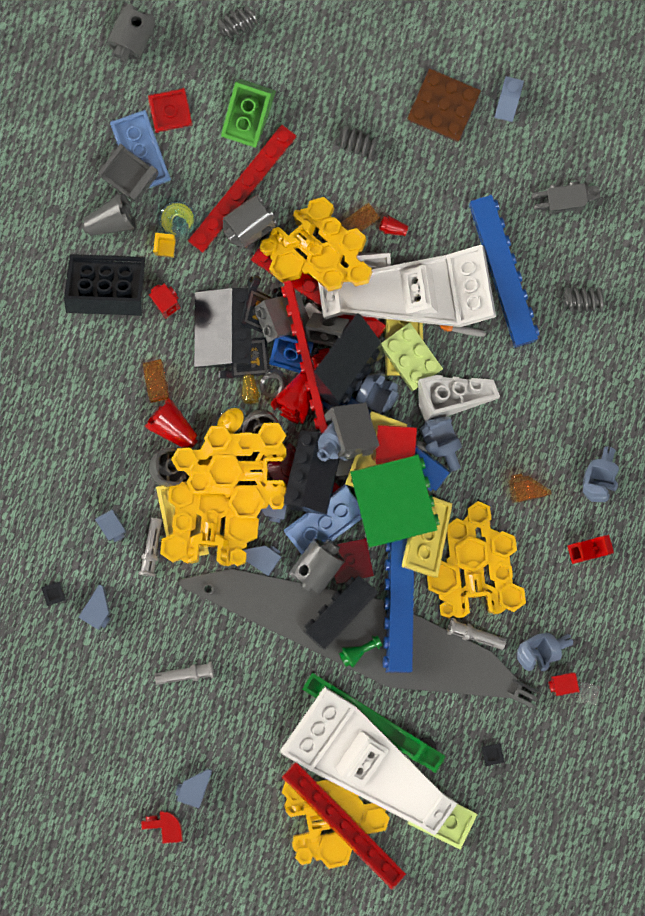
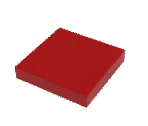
[148,88,192,133]
[375,425,417,464]

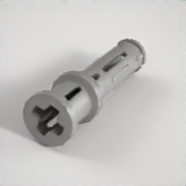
[138,518,163,577]
[447,618,506,650]
[154,661,214,685]

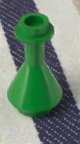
[339,635,383,668]

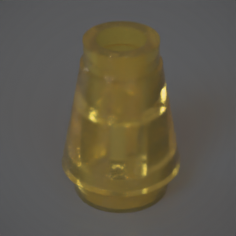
[241,375,260,404]

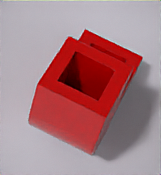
[567,535,614,564]
[141,810,183,844]

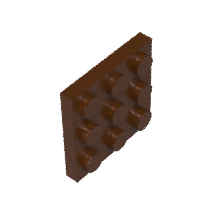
[407,68,481,142]

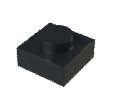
[41,582,66,606]
[481,743,505,766]

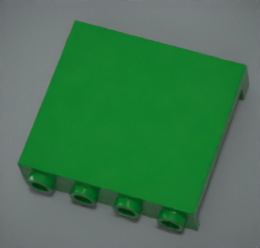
[350,454,440,548]

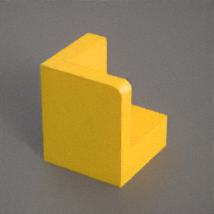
[153,233,176,258]

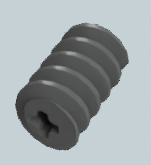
[217,5,258,42]
[336,124,378,160]
[563,287,604,312]

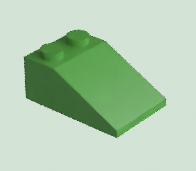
[221,79,276,148]

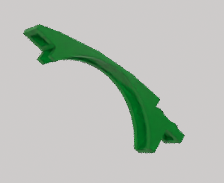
[302,673,447,773]

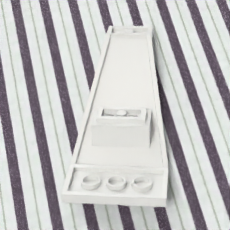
[318,245,496,327]
[280,687,457,835]

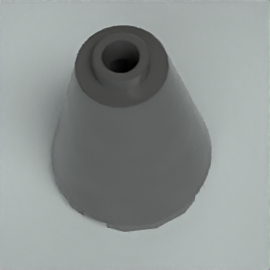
[82,193,137,236]

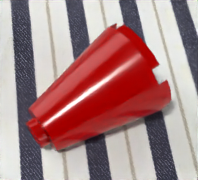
[271,371,312,424]
[144,398,198,448]

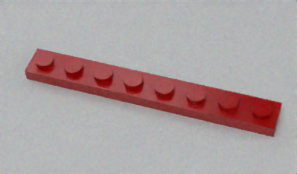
[188,125,297,253]
[251,247,386,338]
[281,280,328,433]
[282,762,406,889]

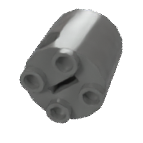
[106,4,156,61]
[223,194,278,249]
[289,538,345,594]

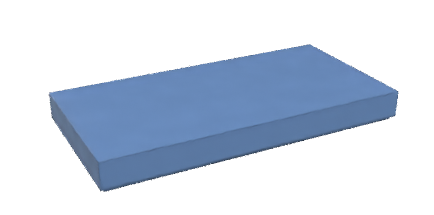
[110,110,171,188]
[283,484,362,554]

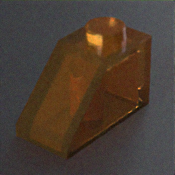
[507,474,552,504]

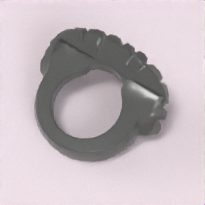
[260,368,288,398]

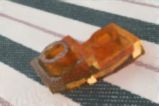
[143,359,169,403]

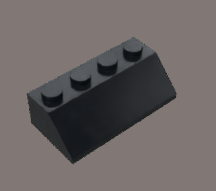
[283,430,340,515]
[303,576,379,650]

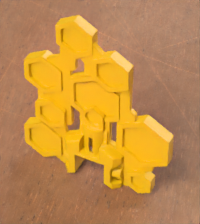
[260,197,373,291]
[171,423,287,519]
[160,456,259,567]
[427,501,526,619]
[282,771,390,869]

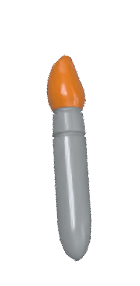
[440,325,486,337]

